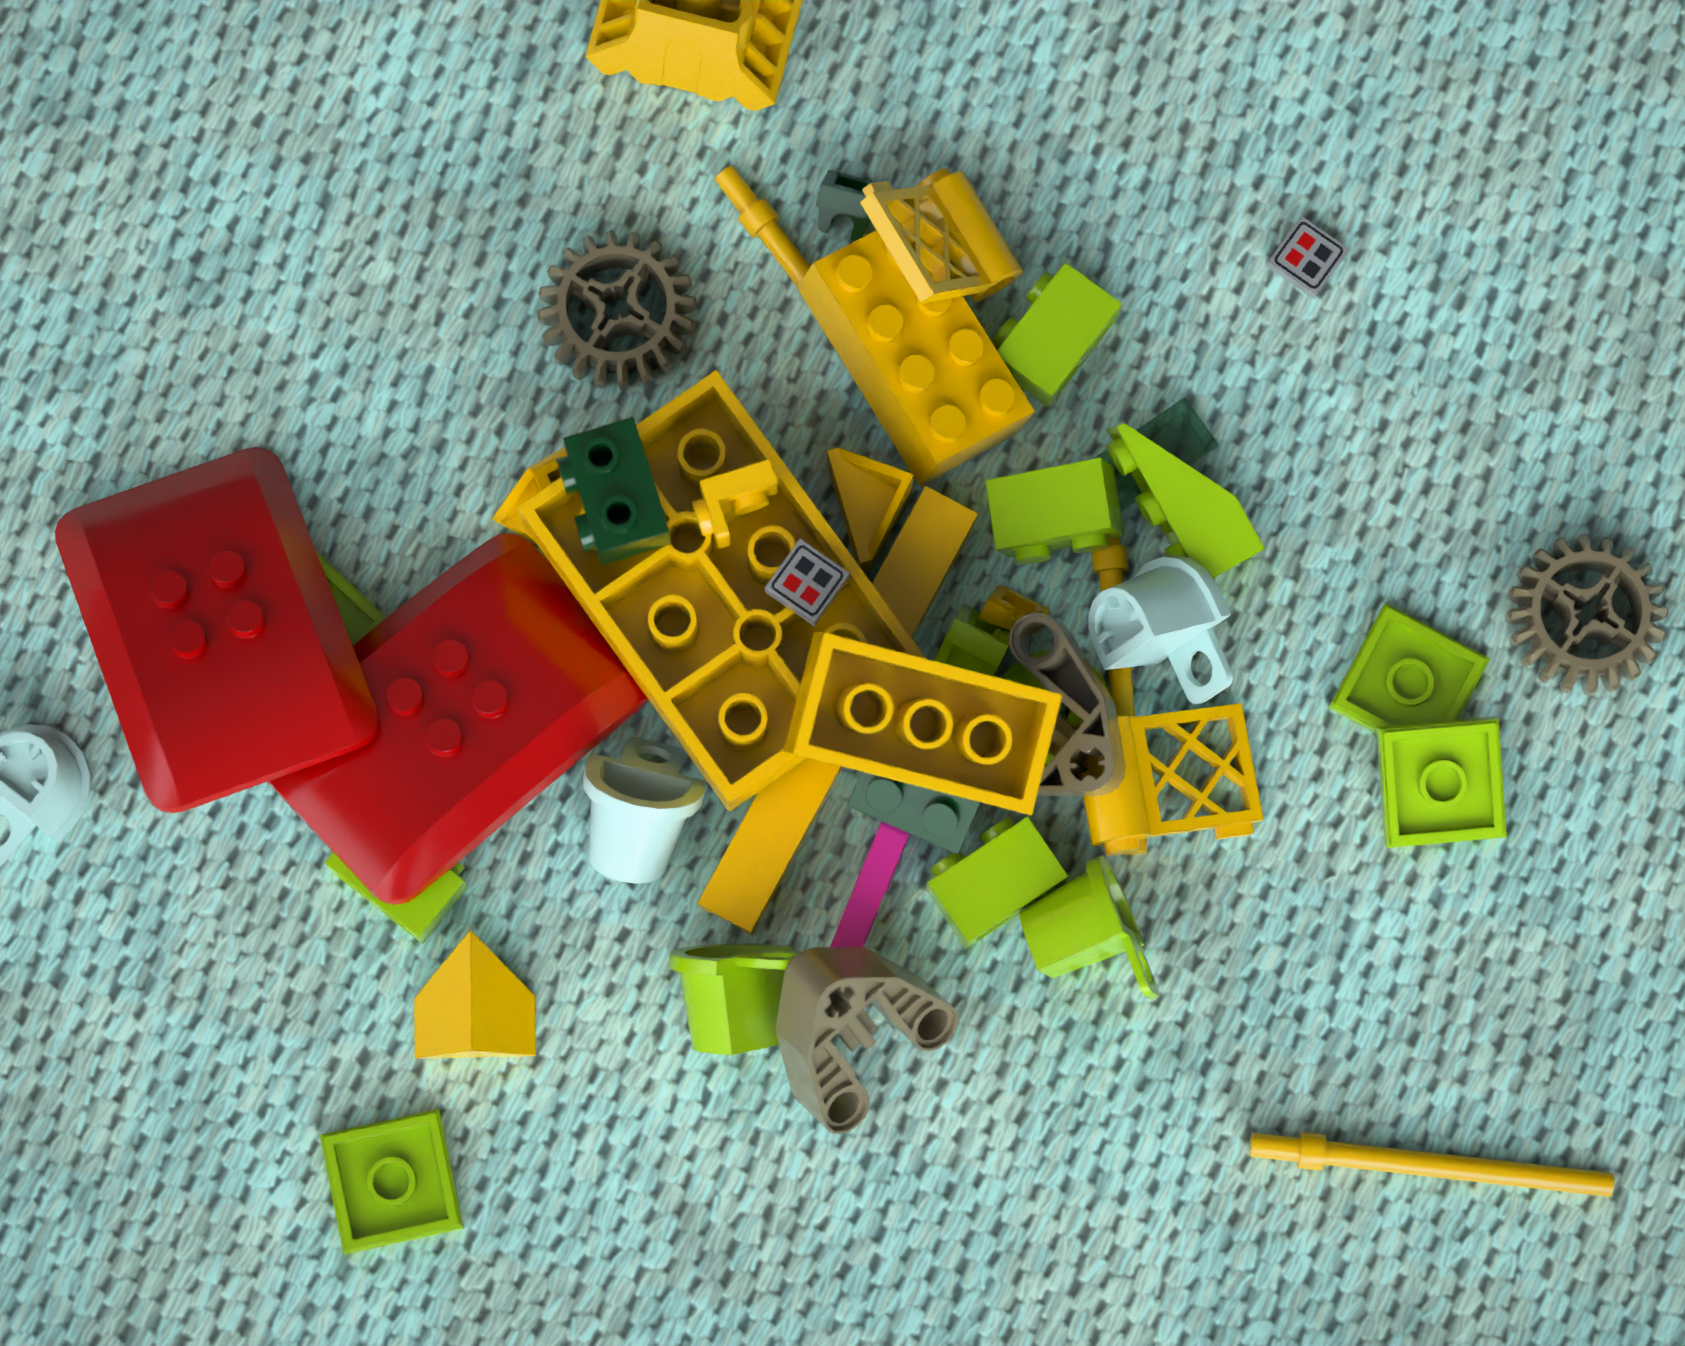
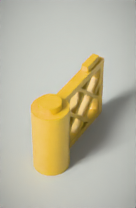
[860,168,1023,303]
[1074,703,1264,856]

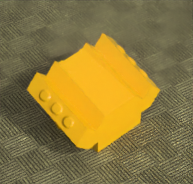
[585,0,803,111]

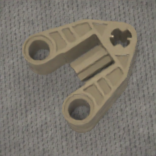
[1009,612,1126,796]
[775,947,959,1134]

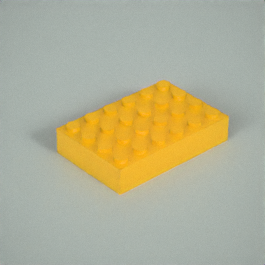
[517,370,926,812]

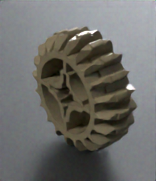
[537,230,697,390]
[1505,534,1668,695]

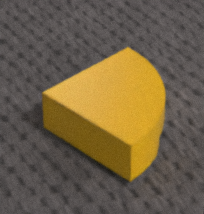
[979,585,1051,633]

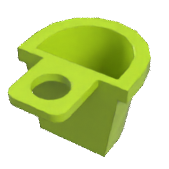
[1019,855,1160,1000]
[669,943,801,1055]

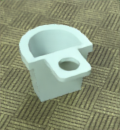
[1088,555,1233,704]
[0,724,92,867]
[583,737,707,884]

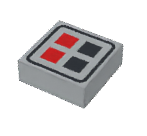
[1266,216,1349,299]
[765,539,850,626]

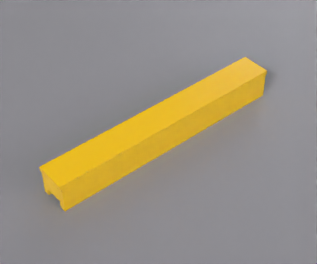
[697,486,978,936]

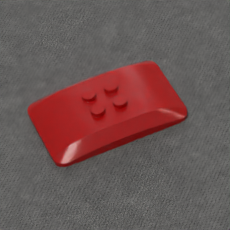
[55,447,379,813]
[267,533,648,905]

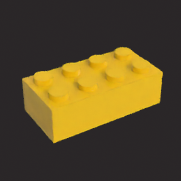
[797,220,1035,486]
[784,632,1062,815]

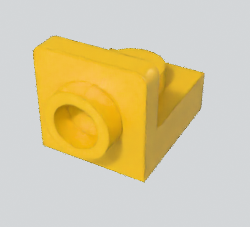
[692,459,777,549]

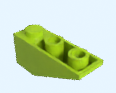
[1106,423,1265,579]

